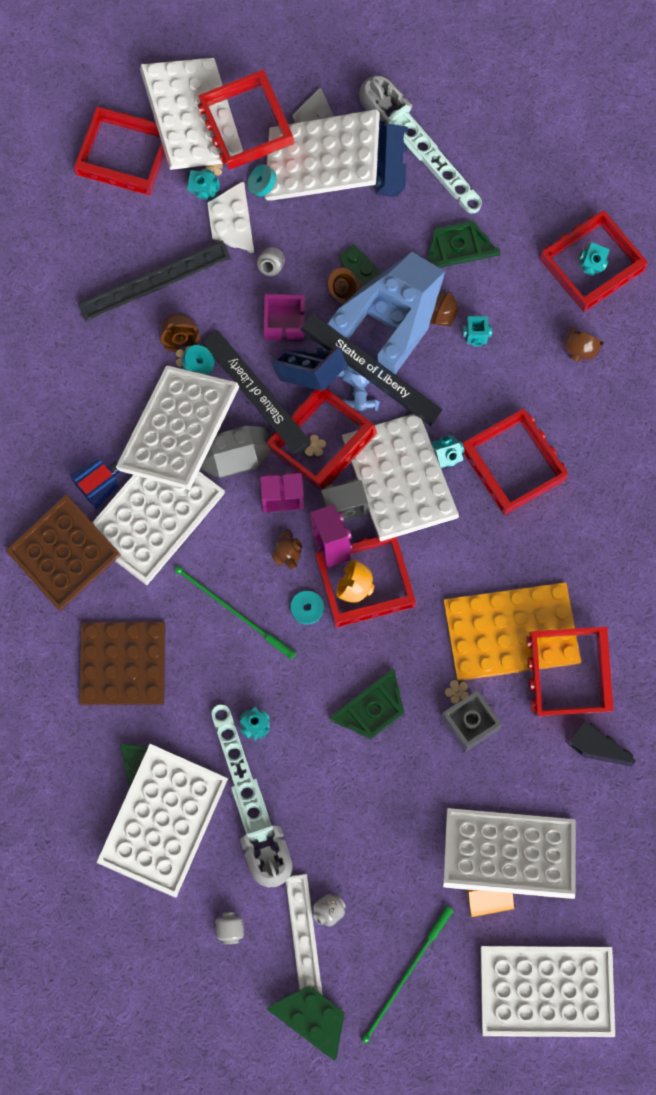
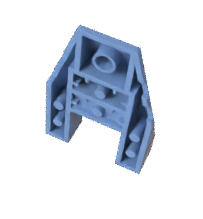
[328,252,445,374]

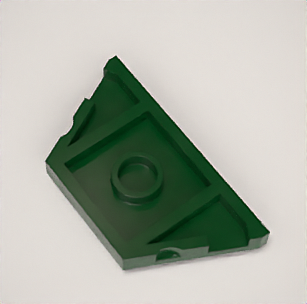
[427,221,500,268]
[330,669,404,740]
[267,985,345,1061]

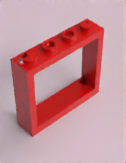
[197,69,294,170]
[74,107,165,196]
[540,210,648,313]
[266,389,377,490]
[462,408,568,515]
[315,537,416,628]
[526,627,614,716]

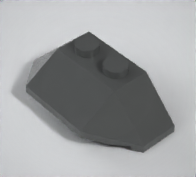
[199,426,271,479]

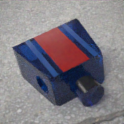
[70,460,121,509]

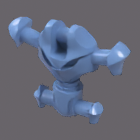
[338,365,380,411]

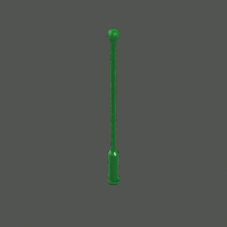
[175,566,297,660]
[361,906,454,1043]

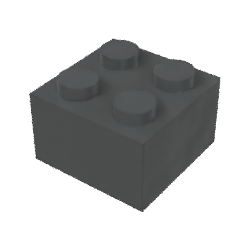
[321,479,368,521]
[441,690,502,753]

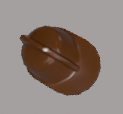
[327,267,364,306]
[430,291,460,327]

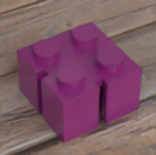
[264,294,305,341]
[260,472,304,513]
[310,504,353,568]

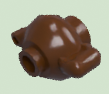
[271,529,303,569]

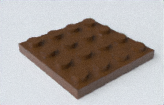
[6,494,122,611]
[79,622,165,706]

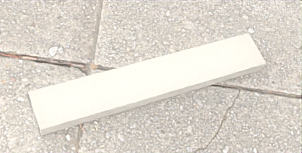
[286,874,322,994]

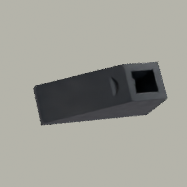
[567,721,636,767]

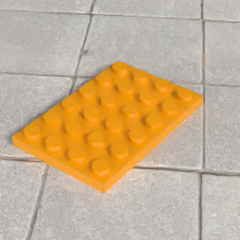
[443,583,581,681]

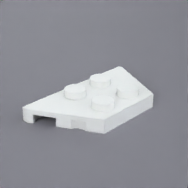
[207,182,254,253]

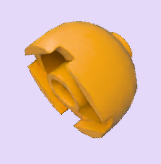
[336,559,375,602]

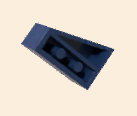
[373,124,408,197]
[271,347,347,391]

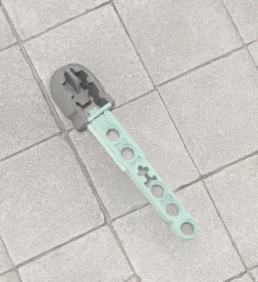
[359,76,482,214]
[212,705,293,888]

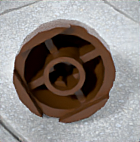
[159,313,200,352]
[563,326,604,363]

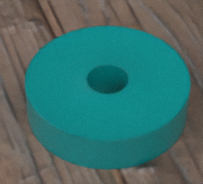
[248,164,276,197]
[182,345,214,375]
[291,591,324,625]

